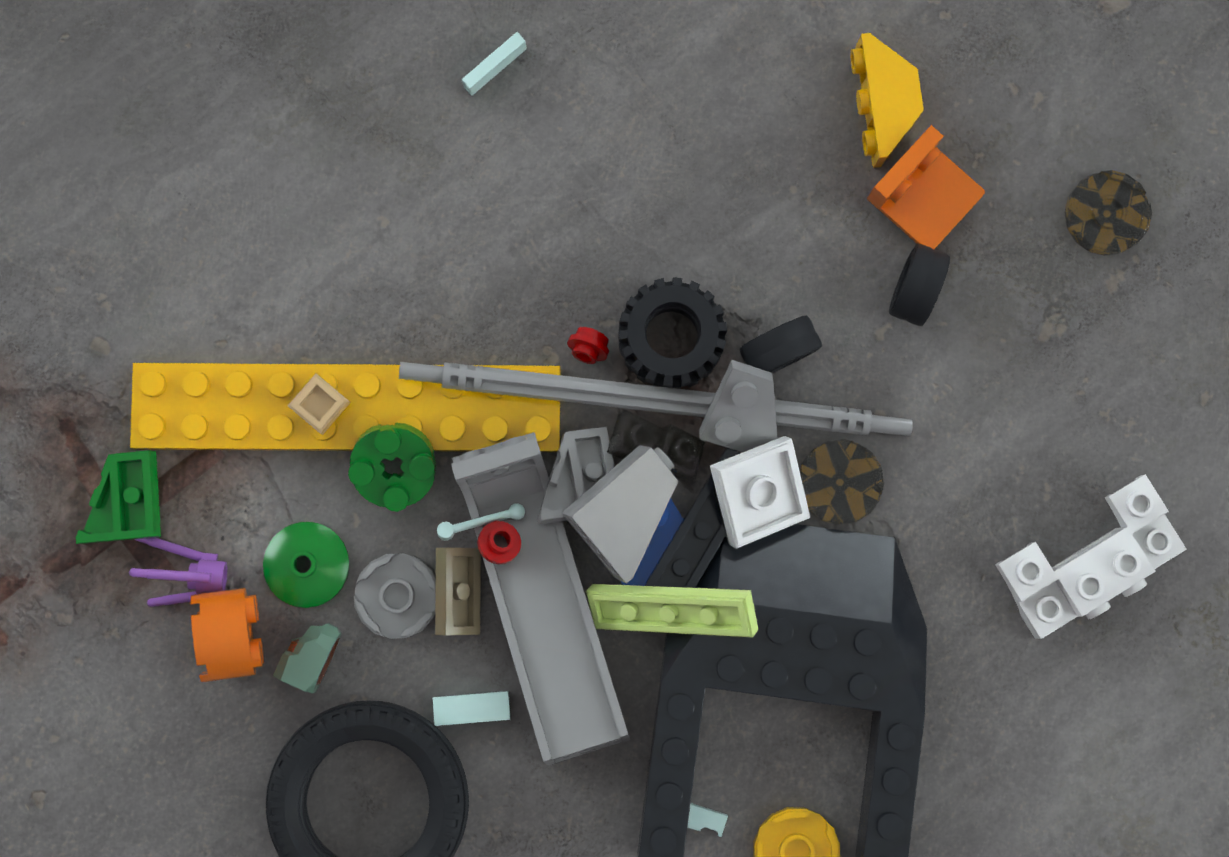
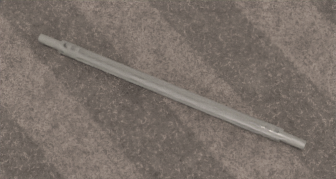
[399,362,913,436]

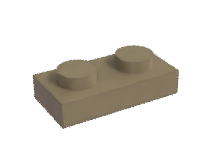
[435,547,481,635]

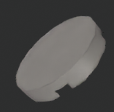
[354,553,436,639]

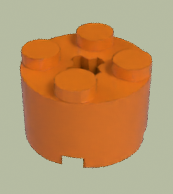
[191,588,264,682]

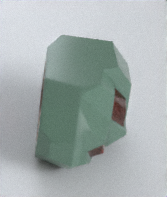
[273,623,342,694]

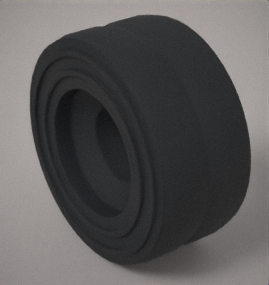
[889,244,950,326]
[739,315,822,373]

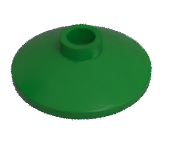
[263,522,350,608]

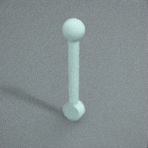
[437,503,525,541]

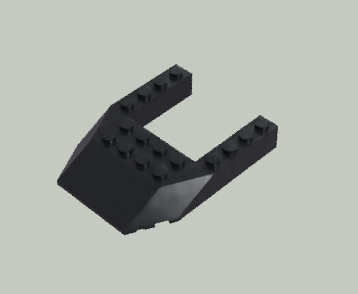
[637,524,927,857]

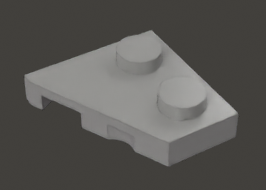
[699,360,778,452]
[538,427,614,524]

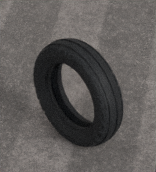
[266,701,469,857]

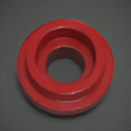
[567,327,609,364]
[477,521,521,564]

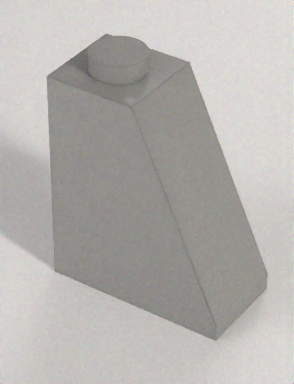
[562,445,678,584]

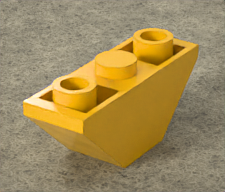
[850,33,924,168]

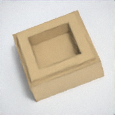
[288,373,351,435]

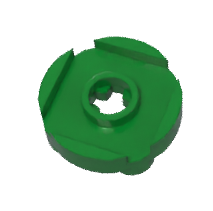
[348,423,436,512]

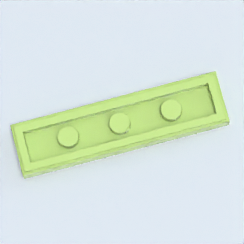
[586,584,759,638]

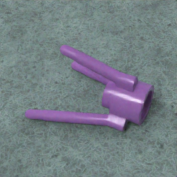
[129,537,228,607]

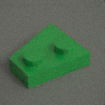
[76,450,161,544]

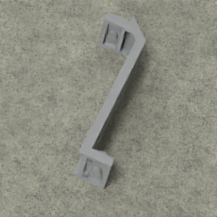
[451,432,631,766]

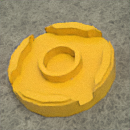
[753,807,840,857]

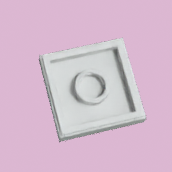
[710,436,810,549]

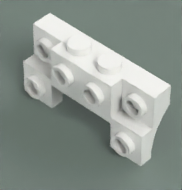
[995,474,1187,639]

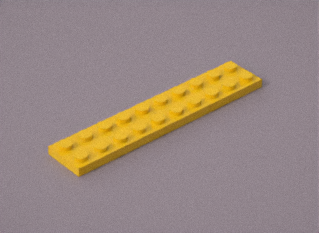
[130,363,561,452]

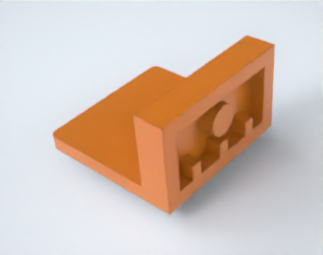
[867,125,985,250]

